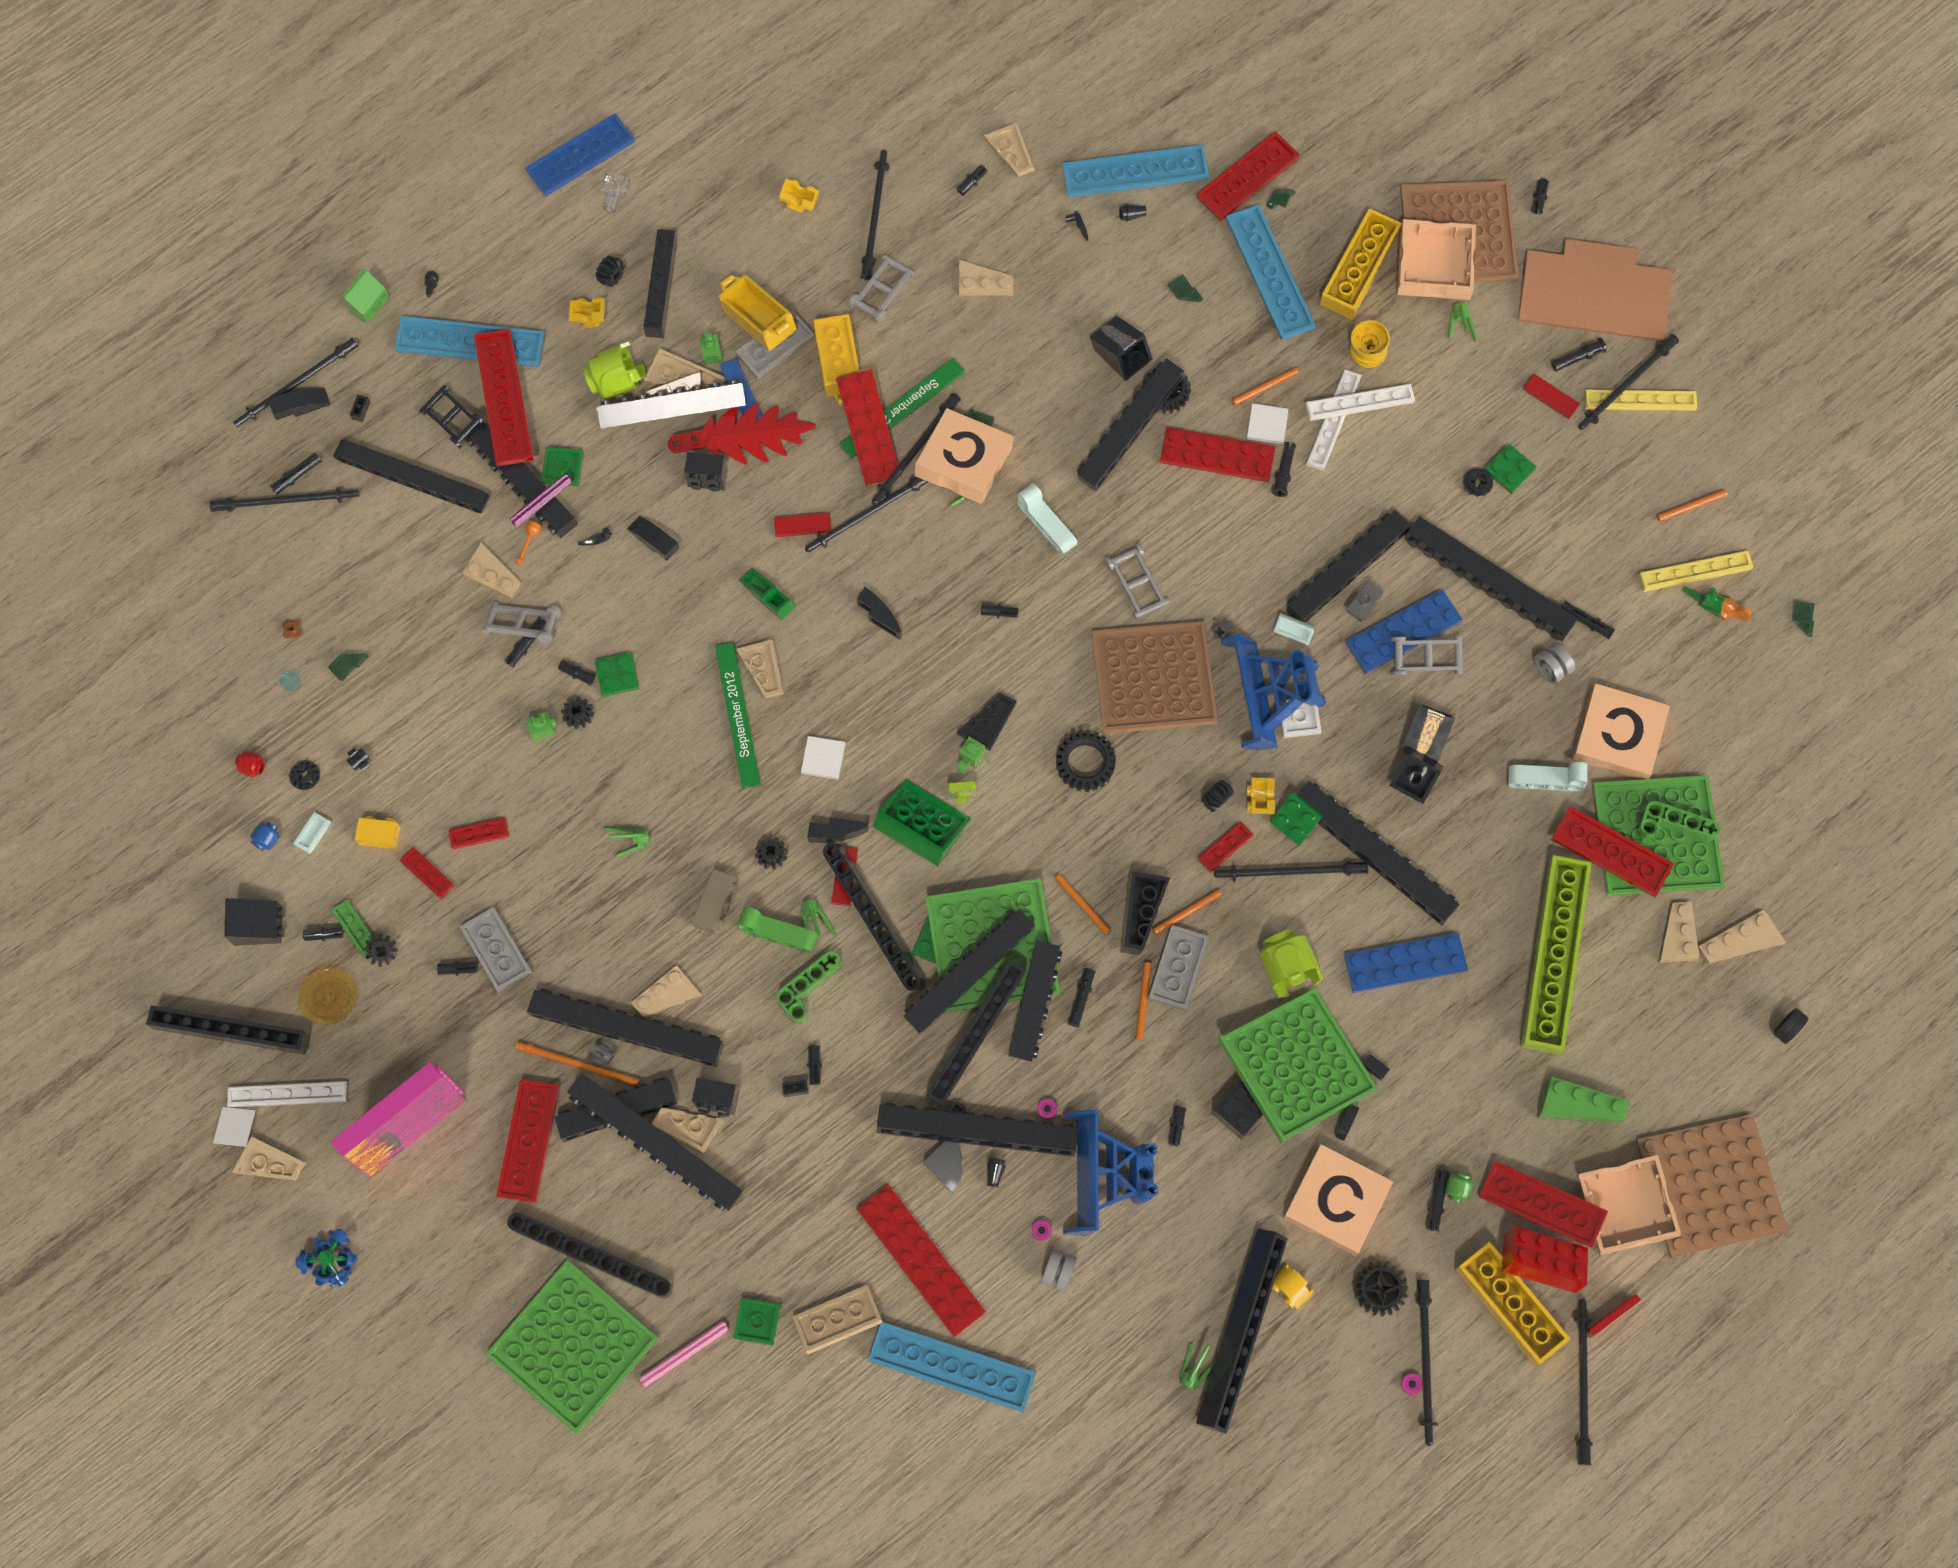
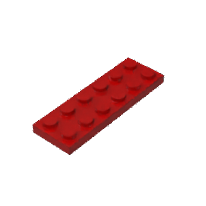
[1196,131,1300,222]
[836,369,901,486]
[1160,427,1276,483]
[1551,806,1674,898]
[496,1079,560,1204]
[1479,1161,1609,1249]

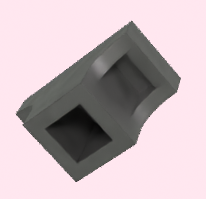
[1346,581,1384,622]

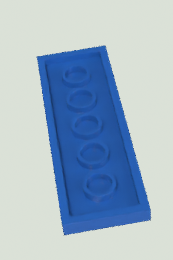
[525,113,635,197]
[1345,589,1463,674]
[1344,932,1468,993]

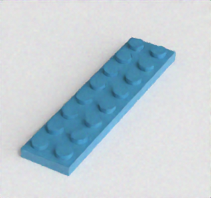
[1062,145,1209,198]
[1225,204,1316,341]
[394,316,545,367]
[868,1322,1036,1413]

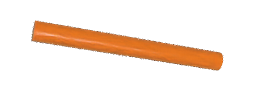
[1232,367,1299,406]
[1657,489,1727,522]
[1054,873,1111,935]
[1152,889,1222,935]
[1135,962,1151,1040]

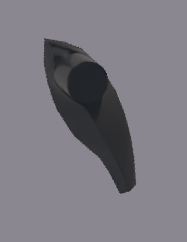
[1065,210,1089,241]
[578,528,612,546]

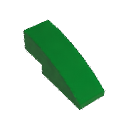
[739,568,795,620]

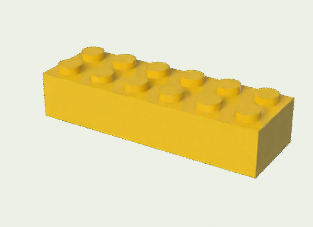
[1320,208,1402,320]
[1455,1242,1570,1367]

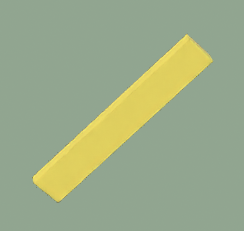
[1585,389,1697,411]
[1638,550,1753,592]

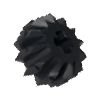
[595,255,625,287]
[561,696,594,729]
[1201,780,1234,812]
[755,837,788,870]
[363,933,398,967]

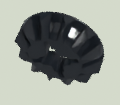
[1463,469,1493,498]
[288,760,320,790]

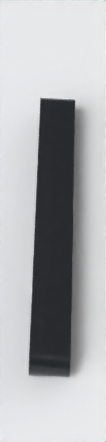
[333,439,490,513]
[823,843,926,991]
[507,1213,673,1299]

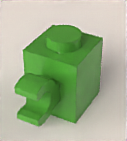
[699,333,723,365]
[525,711,557,741]
[956,737,985,774]

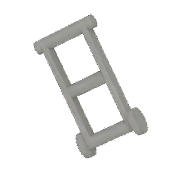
[848,254,916,324]
[1104,542,1170,619]
[482,601,561,644]
[1391,636,1463,676]

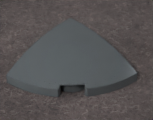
[923,1141,963,1192]

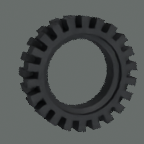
[1056,730,1116,792]

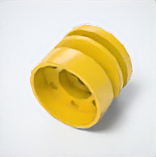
[1349,320,1390,368]

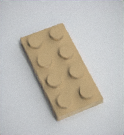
[792,1285,883,1355]

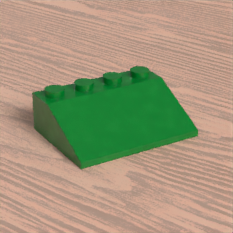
[873,779,971,867]

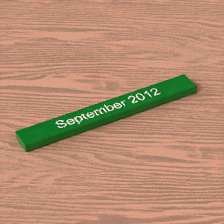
[840,358,965,459]
[715,643,761,789]

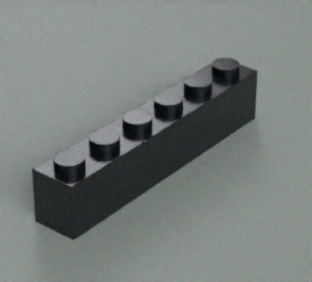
[643,229,678,338]
[1008,940,1063,1062]
[554,1077,678,1142]

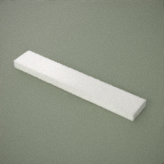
[1306,369,1362,472]
[1305,384,1415,421]
[227,1081,348,1108]

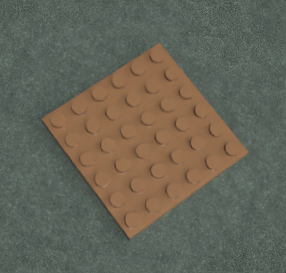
[1400,181,1519,282]
[1091,621,1218,734]
[1636,1114,1788,1258]

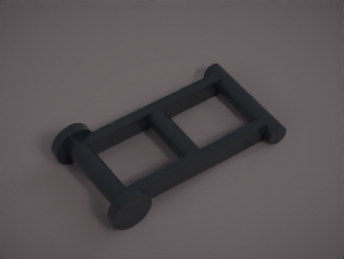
[419,385,485,449]

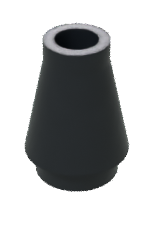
[1119,204,1147,222]
[987,1158,1006,1188]

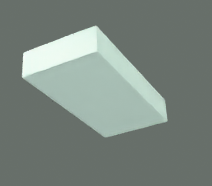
[1273,613,1316,645]
[293,812,331,854]

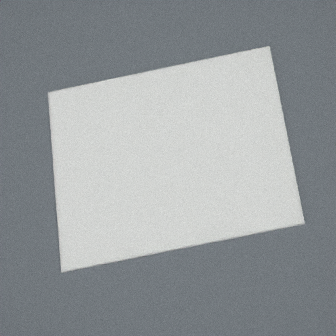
[213,1107,256,1147]

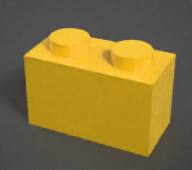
[355,816,401,849]

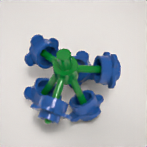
[295,1229,357,1287]

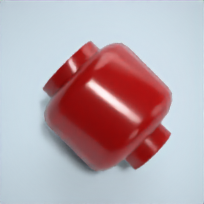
[235,750,266,778]

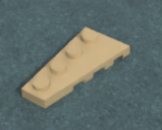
[644,349,726,388]
[1698,910,1786,964]

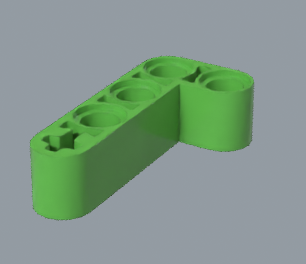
[1637,801,1720,842]
[737,906,818,953]
[776,951,841,1024]

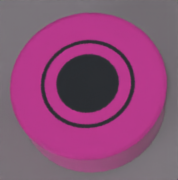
[1037,1099,1057,1120]
[1032,1220,1052,1241]
[1401,1374,1423,1395]

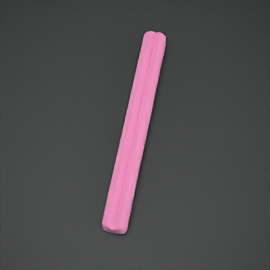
[639,1321,729,1387]

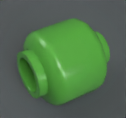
[1445,1172,1474,1203]

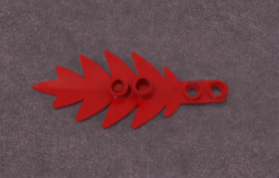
[667,403,816,465]

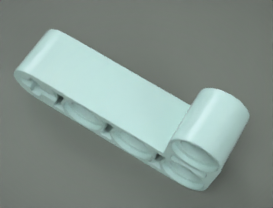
[1017,483,1078,555]
[1508,762,1587,791]

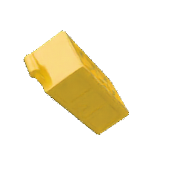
[718,274,797,352]
[813,314,860,405]

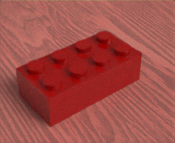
[1502,1226,1588,1293]

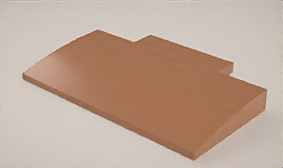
[1518,239,1673,342]

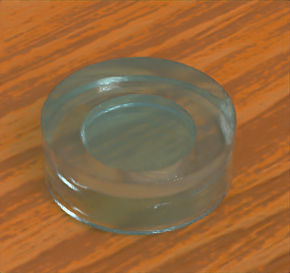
[280,671,300,691]

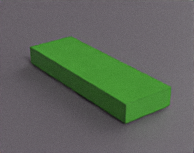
[331,899,379,957]

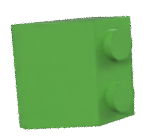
[342,269,389,323]

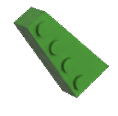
[1538,1077,1630,1124]

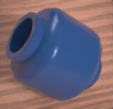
[250,822,280,851]

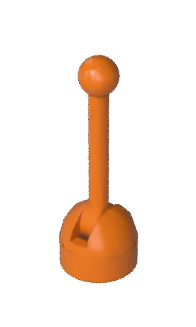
[516,521,542,565]

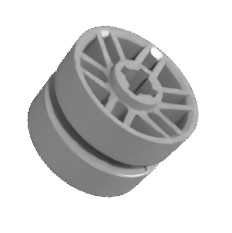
[1534,643,1575,684]
[1041,1249,1077,1292]

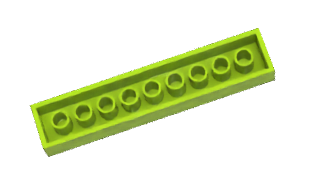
[1521,855,1592,1055]

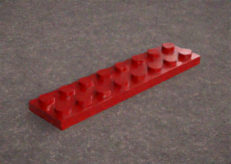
[473,329,534,466]
[856,1184,986,1338]

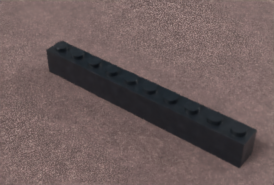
[1405,516,1578,642]
[1298,781,1460,926]
[527,988,724,1067]
[567,1073,743,1212]
[877,1103,1078,1157]
[1196,1229,1288,1434]

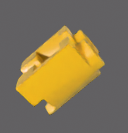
[779,179,819,213]
[568,297,605,327]
[1246,777,1275,814]
[1272,1263,1314,1310]

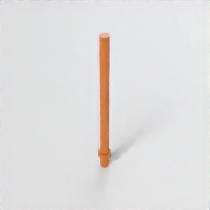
[515,1041,641,1086]

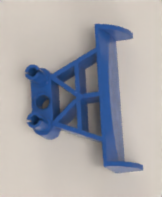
[1221,633,1326,750]
[1063,1110,1159,1236]

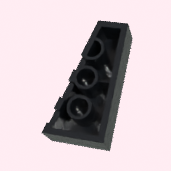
[1120,872,1170,955]

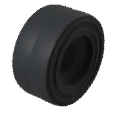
[1773,1008,1809,1044]

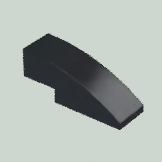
[268,388,331,420]
[627,516,679,561]
[856,587,902,640]
[807,817,869,843]

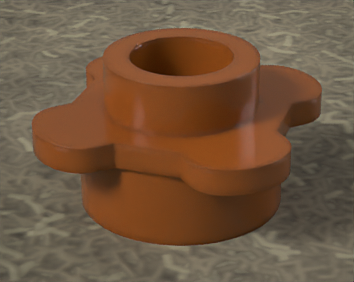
[282,619,302,639]

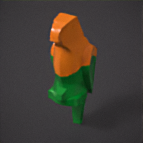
[1683,587,1752,622]

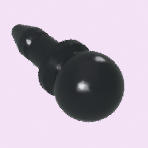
[424,271,439,298]

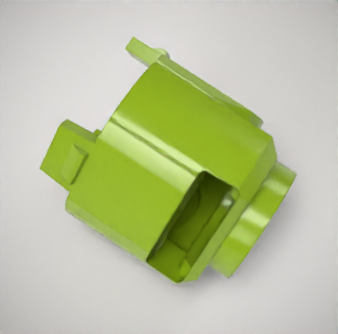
[583,341,647,399]
[1259,930,1323,998]

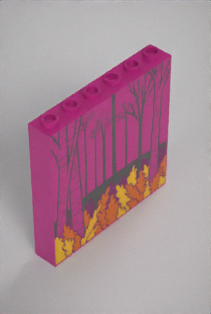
[331,1062,465,1177]

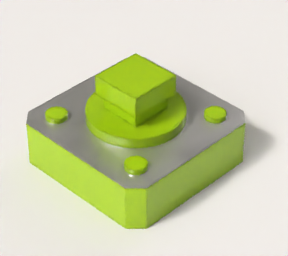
[947,781,976,805]

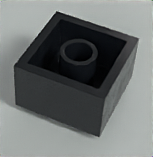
[684,452,728,492]
[1389,748,1444,804]
[692,1078,740,1117]
[1212,1081,1264,1140]

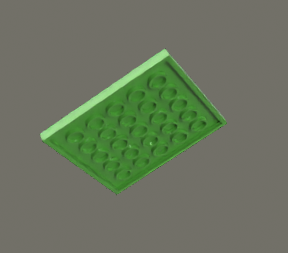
[1592,775,1725,896]
[925,878,1061,1013]
[1218,988,1378,1143]
[485,1260,659,1435]

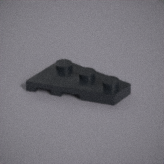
[957,693,1017,751]

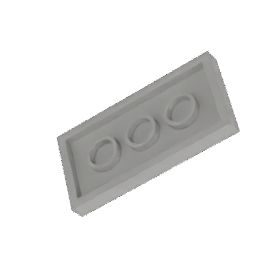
[735,309,815,380]
[460,907,532,993]
[1149,925,1209,1011]

